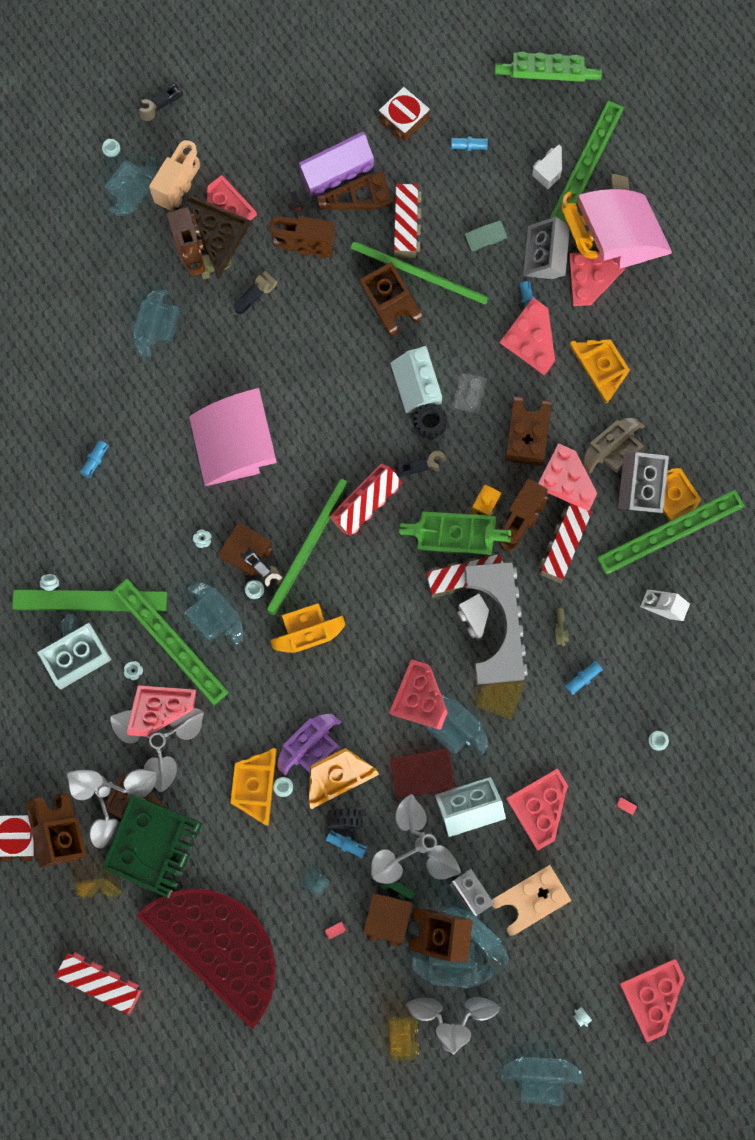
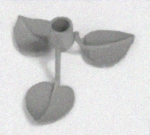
[110,708,204,792]
[67,769,156,848]
[371,794,461,884]
[406,997,500,1055]

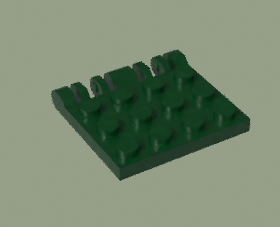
[102,794,202,898]

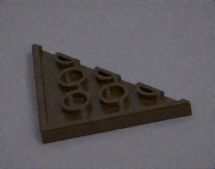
[187,194,251,279]

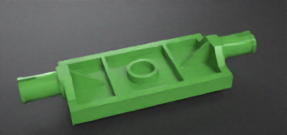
[495,52,602,82]
[399,512,511,555]

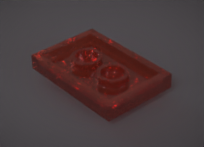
[390,748,456,799]

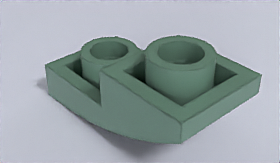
[465,221,508,251]

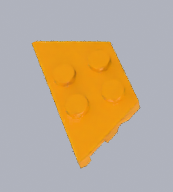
[569,340,630,404]
[663,468,701,522]
[231,748,277,826]
[308,748,379,809]

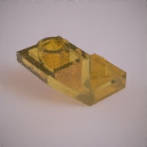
[73,878,122,899]

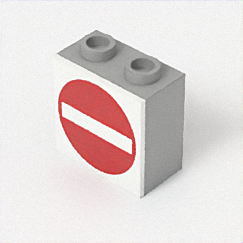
[450,869,494,919]

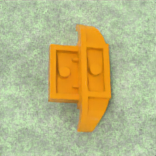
[562,191,598,259]
[270,603,345,653]

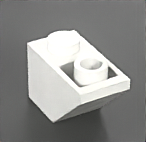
[532,145,562,189]
[640,589,690,621]
[457,594,489,641]

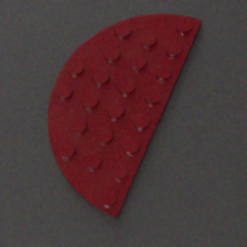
[136,889,276,1029]

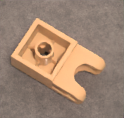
[149,140,200,211]
[492,865,571,936]

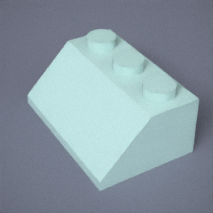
[390,346,442,414]
[37,623,112,689]
[435,777,506,837]

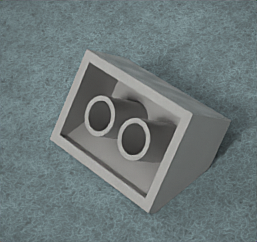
[523,217,570,279]
[618,452,669,513]

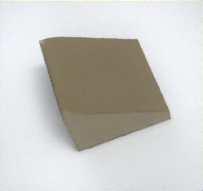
[610,174,629,190]

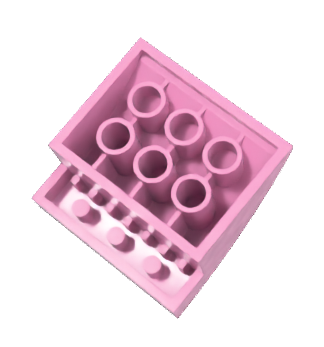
[578,189,672,269]
[189,388,277,486]

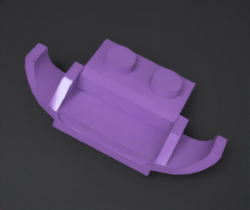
[278,714,341,777]

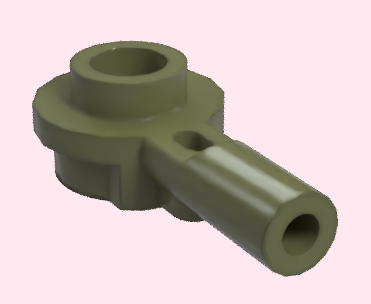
[555,608,569,646]

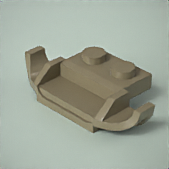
[584,418,645,473]

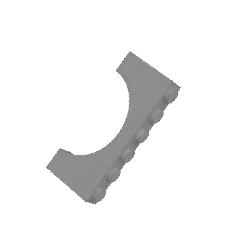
[464,562,527,685]

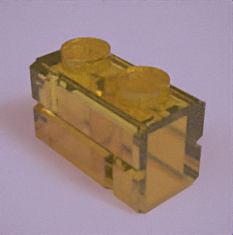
[389,1016,419,1061]

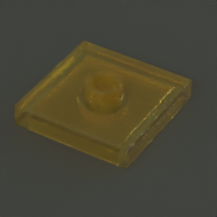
[475,681,525,720]

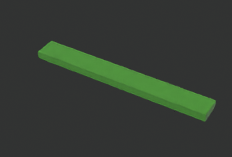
[550,101,624,223]
[351,242,489,304]
[267,479,348,616]
[597,490,744,575]
[113,579,229,706]
[12,590,167,612]

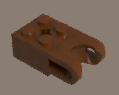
[167,207,206,276]
[270,216,336,259]
[359,262,422,337]
[505,396,551,466]
[500,479,549,551]
[26,793,86,868]
[409,908,473,962]

